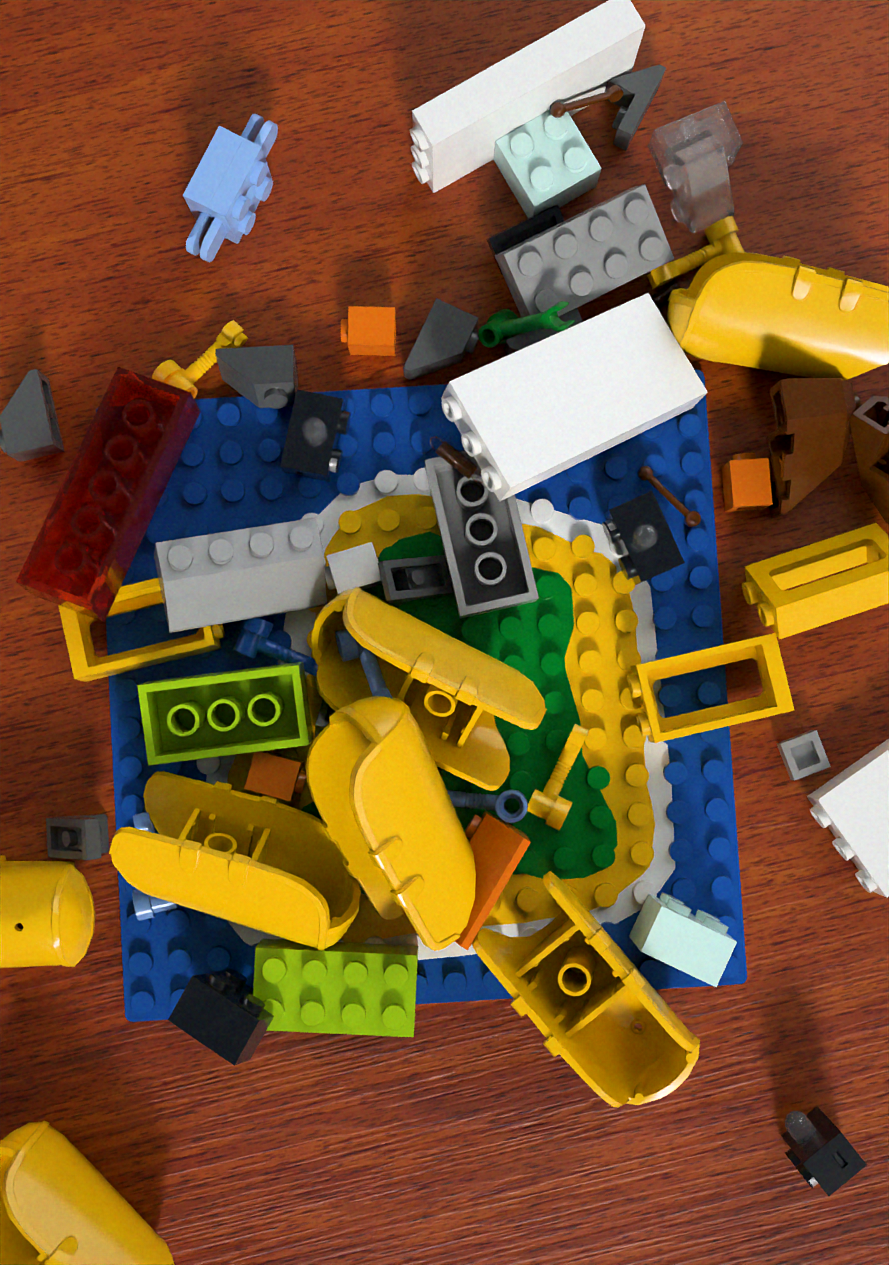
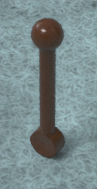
[550,85,624,118]
[638,466,701,527]

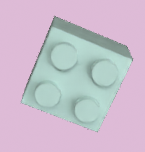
[493,110,602,218]
[629,892,737,987]

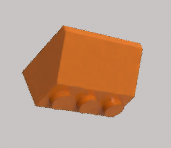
[455,810,531,950]

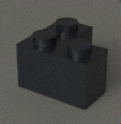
[168,968,274,1066]

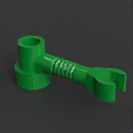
[478,301,575,348]

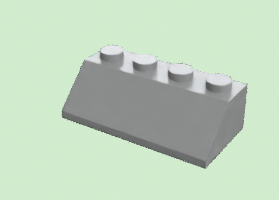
[154,518,327,633]

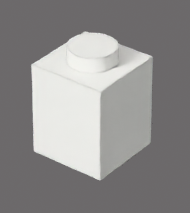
[325,542,382,594]

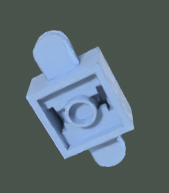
[183,113,278,263]

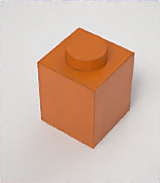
[341,306,396,356]
[721,453,773,512]
[244,750,307,801]

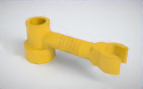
[647,216,744,289]
[152,320,248,405]
[527,724,589,831]

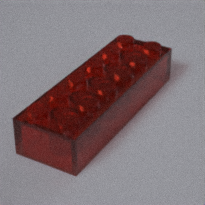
[16,367,200,622]

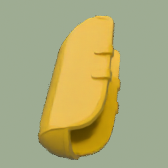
[667,252,889,380]
[311,587,547,791]
[306,696,476,951]
[109,771,361,950]
[0,855,96,968]
[472,871,700,1108]
[0,1121,175,1265]

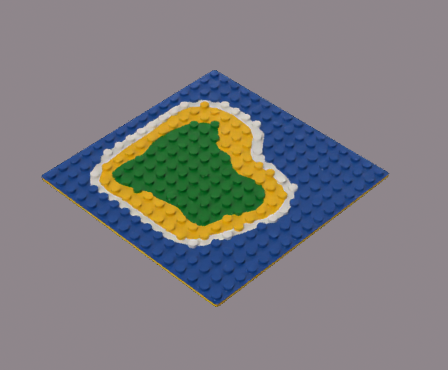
[96,369,747,1022]

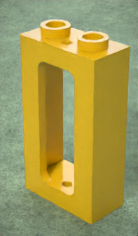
[742,523,889,639]
[58,578,225,682]
[627,633,795,743]

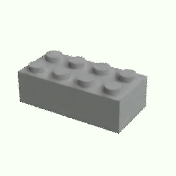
[495,184,674,317]
[424,451,539,619]

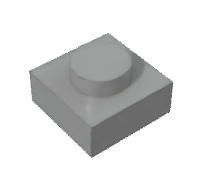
[776,730,831,781]

